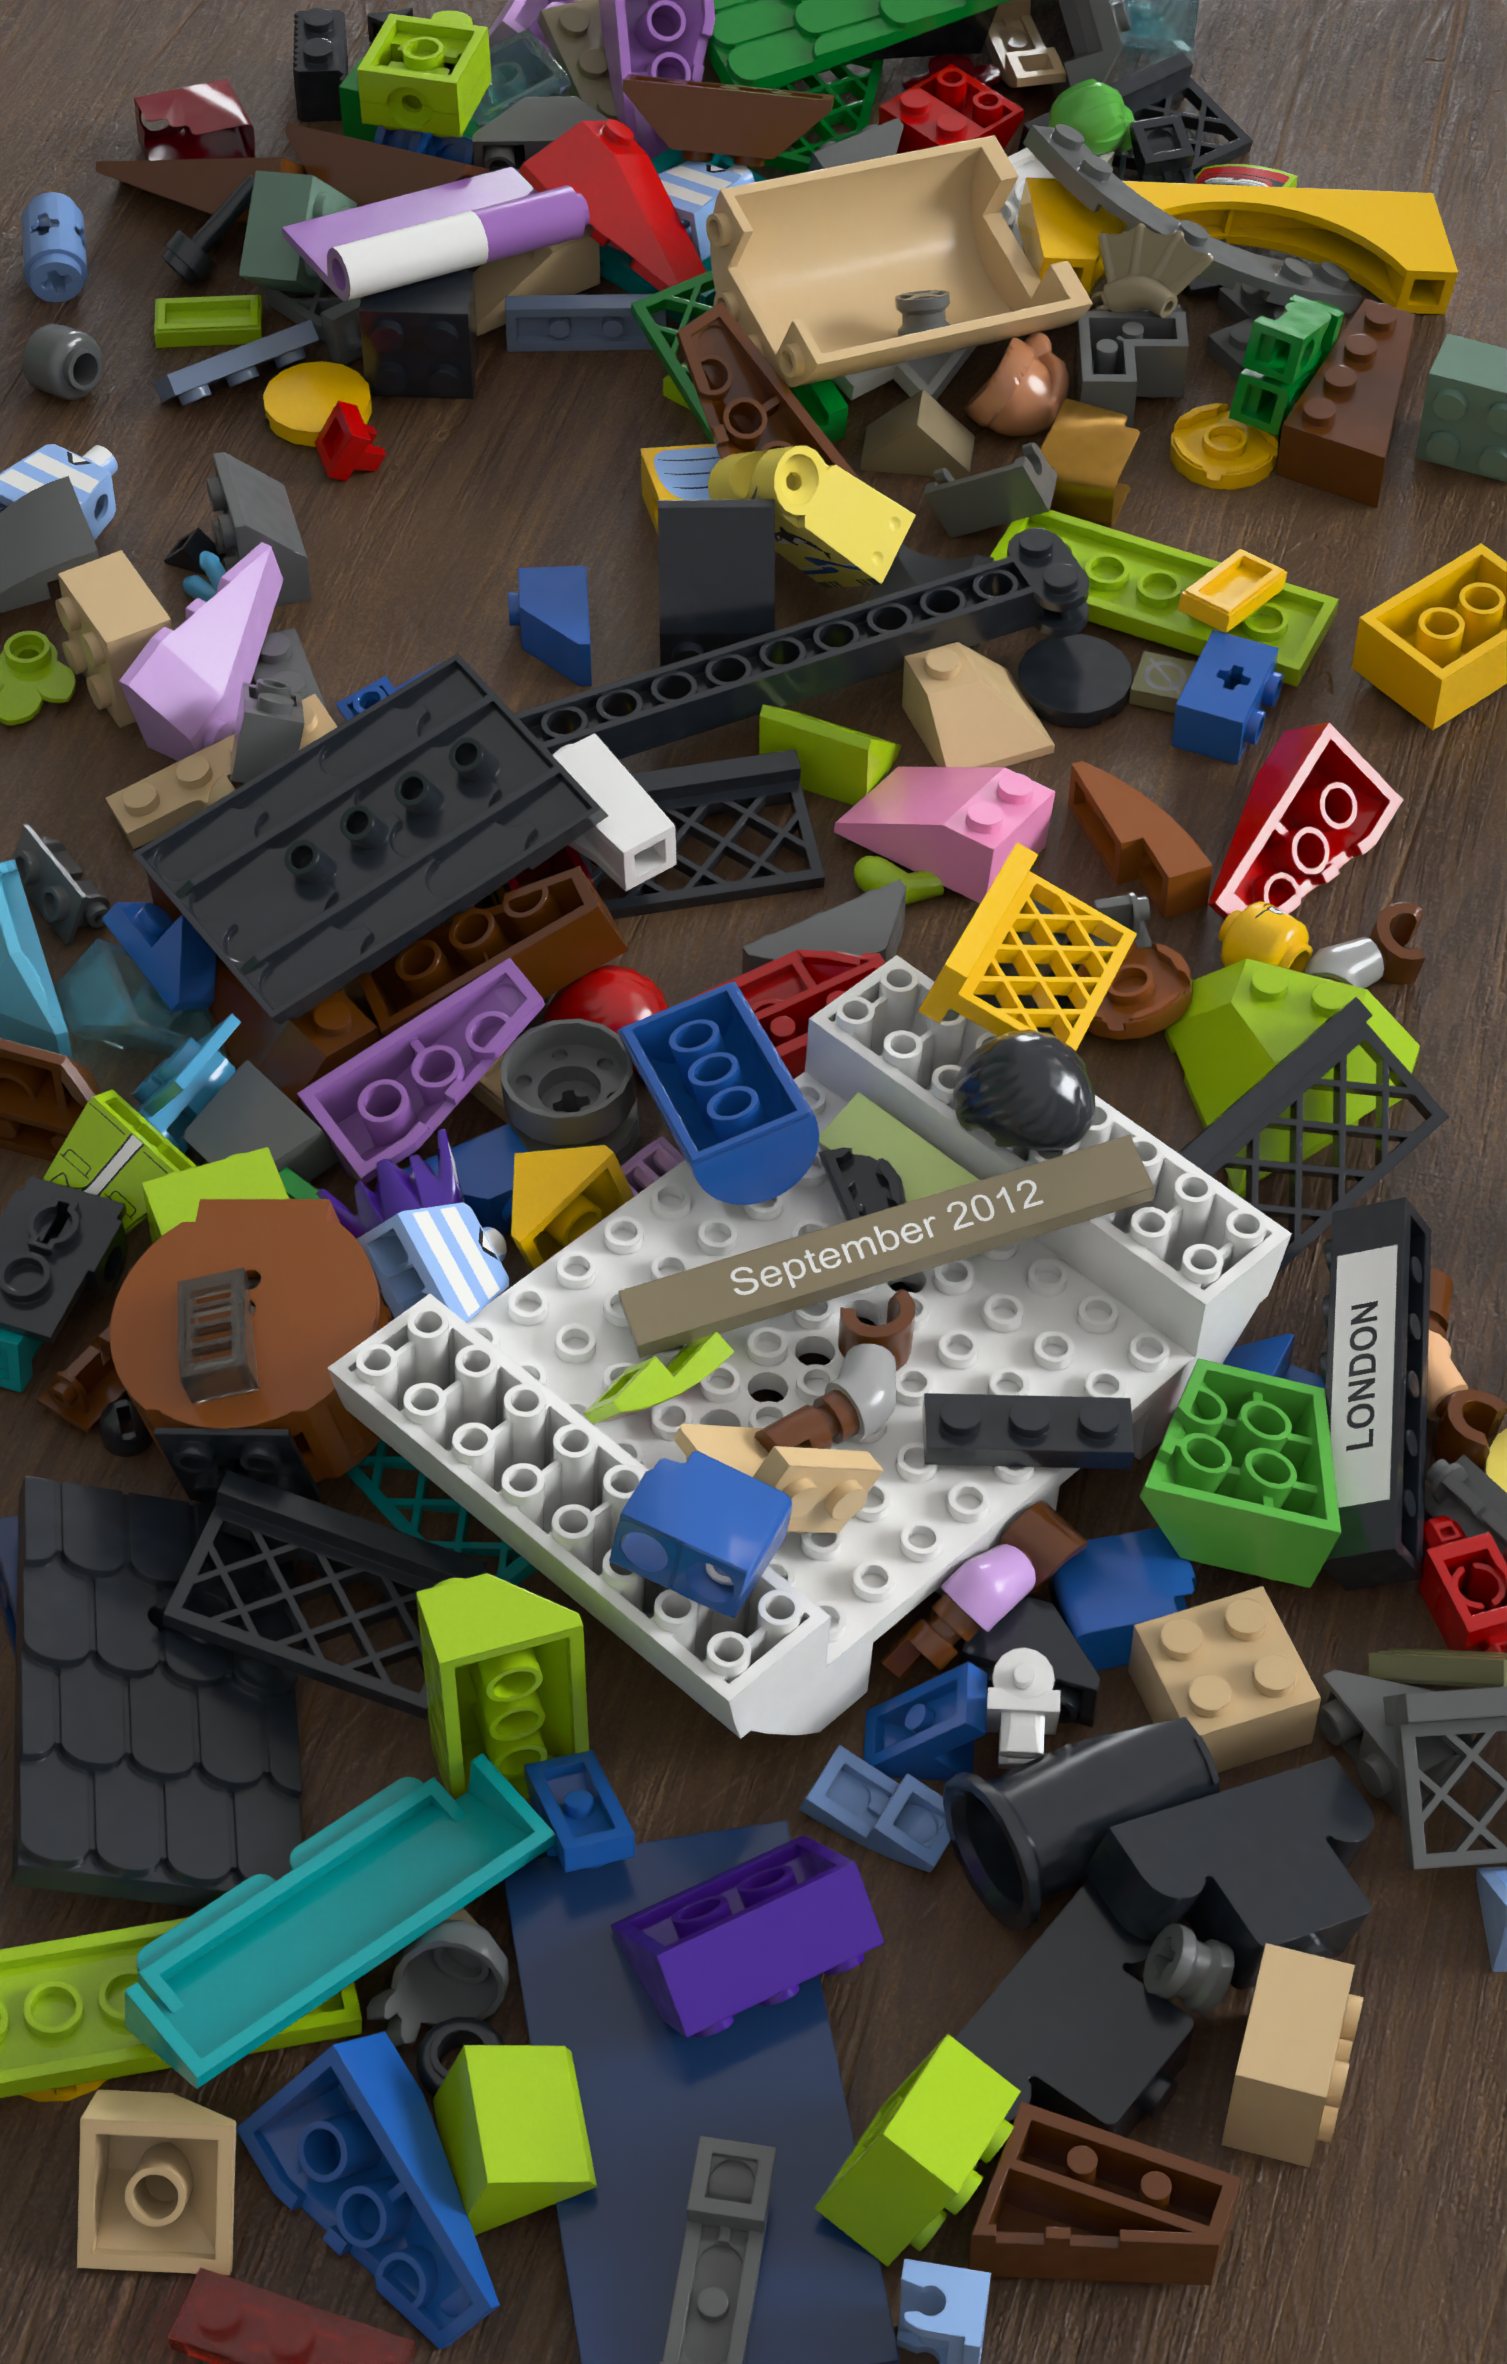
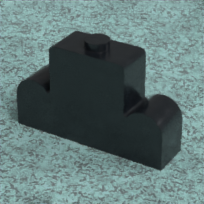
[1084,1756,1374,1990]
[954,1878,1194,2158]

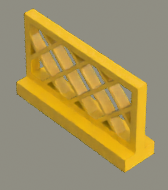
[918,842,1137,1051]

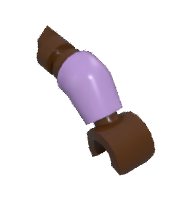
[880,1501,1089,1680]

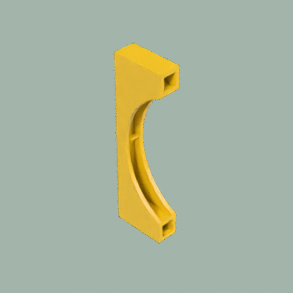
[1017,177,1458,314]

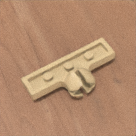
[105,694,337,849]

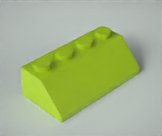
[416,1573,589,1800]

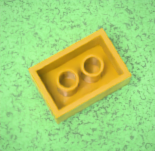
[1351,543,1507,730]

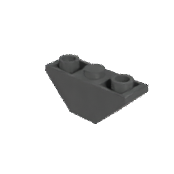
[472,96,608,172]
[742,879,906,974]

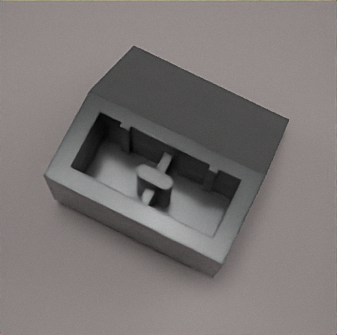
[206,452,312,606]

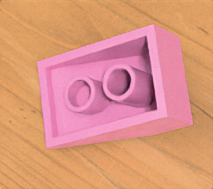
[834,767,1055,904]

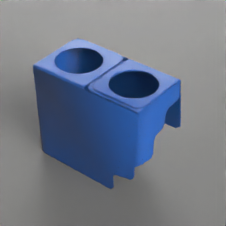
[609,1451,792,1619]
[1048,1527,1196,1671]

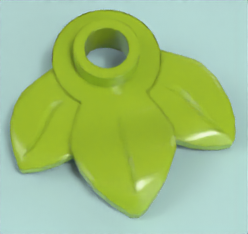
[0,631,76,726]

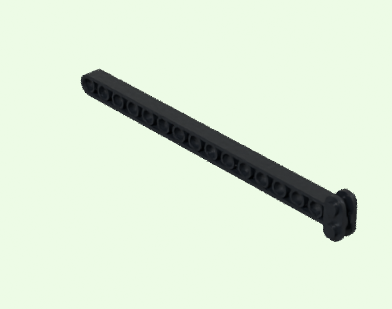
[514,528,1090,760]

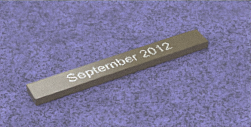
[618,1135,1154,1358]

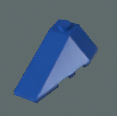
[236,2031,500,2350]

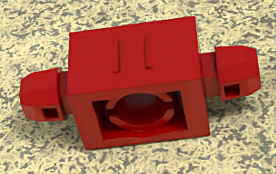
[1418,1515,1507,1653]

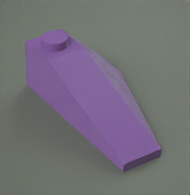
[297,958,545,1184]

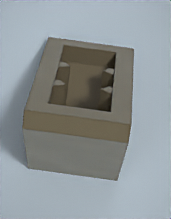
[860,389,975,479]

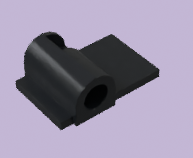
[0,1176,128,1345]

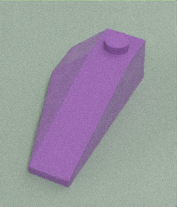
[599,0,715,160]

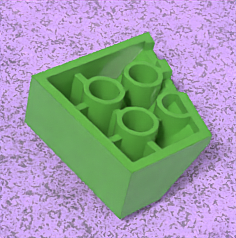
[1139,1358,1341,1588]

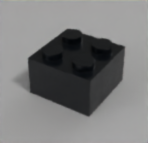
[359,272,478,399]

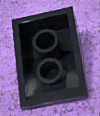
[658,499,775,667]

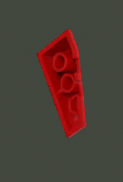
[518,119,706,303]
[1208,722,1403,921]

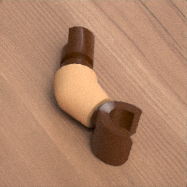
[1427,1268,1507,1470]

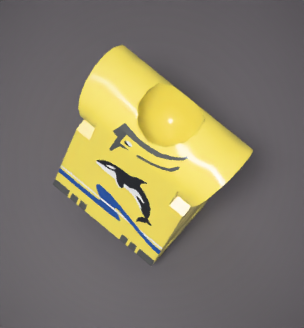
[708,446,916,588]

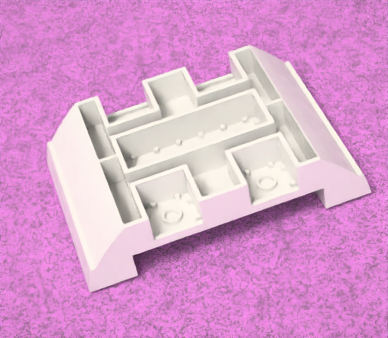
[327,955,1292,1739]

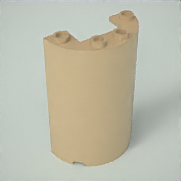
[706,135,1093,388]

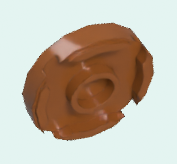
[1070,942,1193,1040]

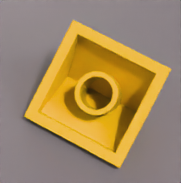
[511,1145,634,1272]

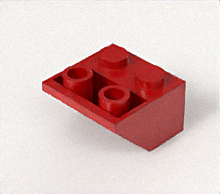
[878,64,1024,154]

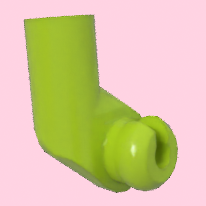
[854,856,944,905]

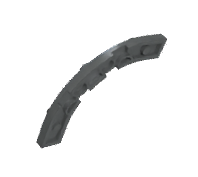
[1023,124,1363,314]

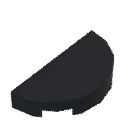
[819,1147,907,1221]

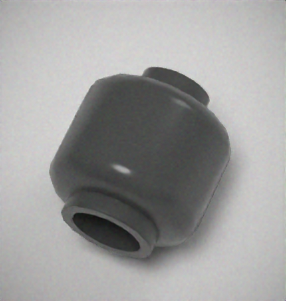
[22,324,103,400]

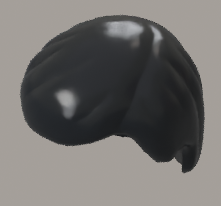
[953,1029,1096,1152]

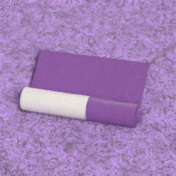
[282,167,590,302]

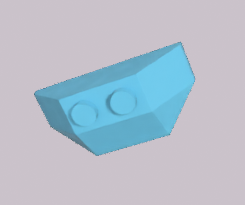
[0,859,73,1059]

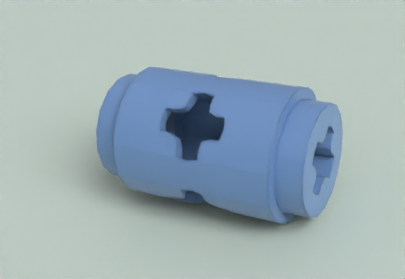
[21,192,88,303]

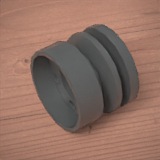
[501,1019,641,1166]

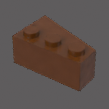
[968,2102,1242,2286]

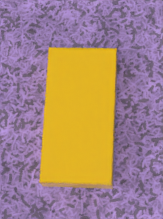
[1178,549,1288,633]

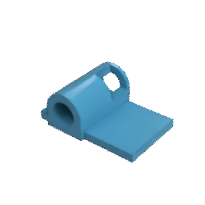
[131,1014,241,1154]

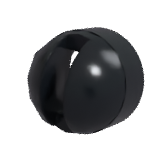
[99,1398,153,1457]

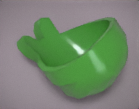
[1049,79,1135,155]

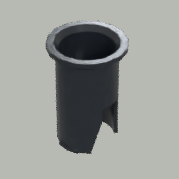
[943,1717,1220,1932]

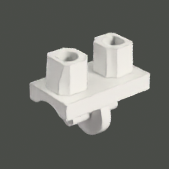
[986,1648,1061,1769]

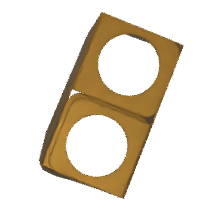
[1040,398,1140,527]

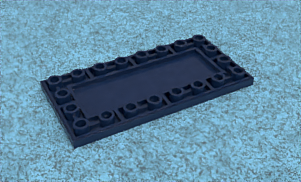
[503,1820,900,2364]

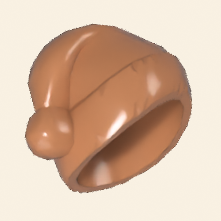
[964,332,1069,436]

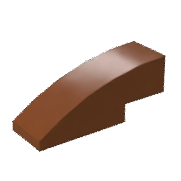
[1068,761,1213,919]

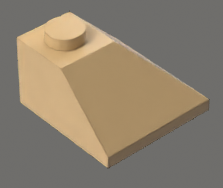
[902,642,1055,767]
[77,2090,236,2275]

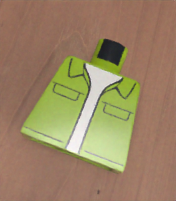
[43,1089,197,1234]

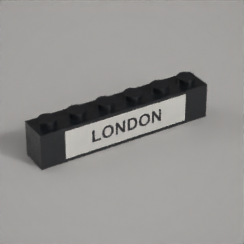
[1320,1197,1432,1591]

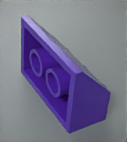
[610,1835,885,2038]

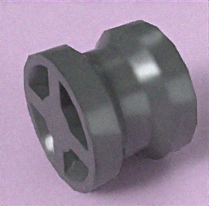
[895,290,951,337]
[1143,1923,1234,2015]

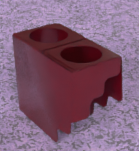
[134,79,255,160]

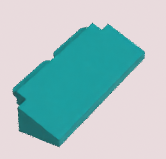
[125,1753,556,2089]

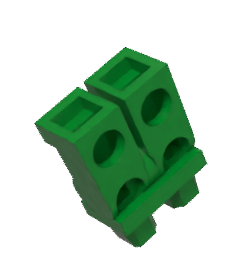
[1228,295,1344,436]

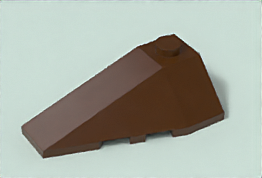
[96,157,308,226]
[209,954,379,1115]

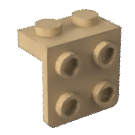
[674,1424,884,1533]

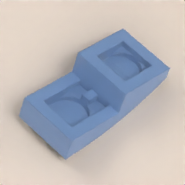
[798,1745,951,1872]

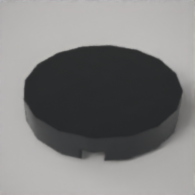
[1018,634,1132,727]

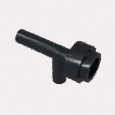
[160,174,254,286]

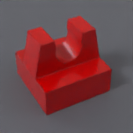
[314,401,386,482]

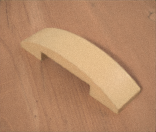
[985,0,1066,88]

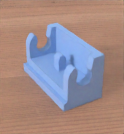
[896,2259,991,2364]

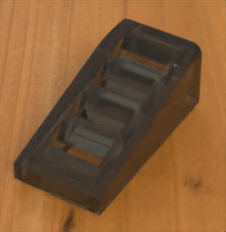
[178,1268,260,1404]

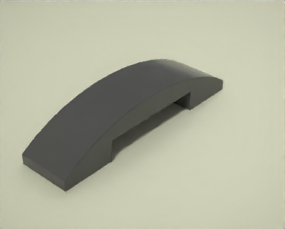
[659,2136,776,2364]

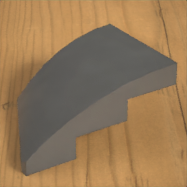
[0,476,100,613]

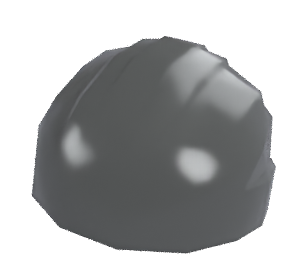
[367,1919,509,2047]

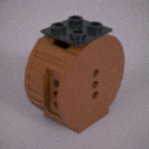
[110,1199,394,1506]

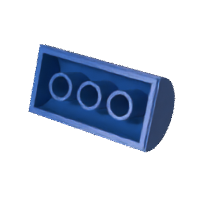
[617,982,819,1205]

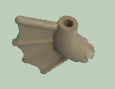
[1091,223,1214,318]

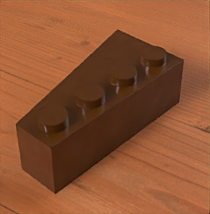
[1276,299,1415,508]
[358,866,628,1037]

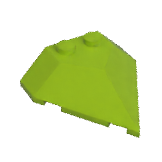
[1164,959,1420,1198]

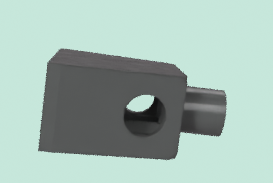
[183,1060,339,1183]

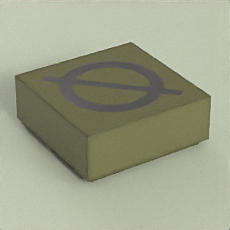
[1129,651,1197,713]

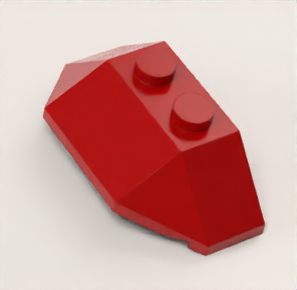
[686,950,886,1079]

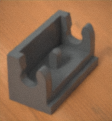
[924,442,1058,539]

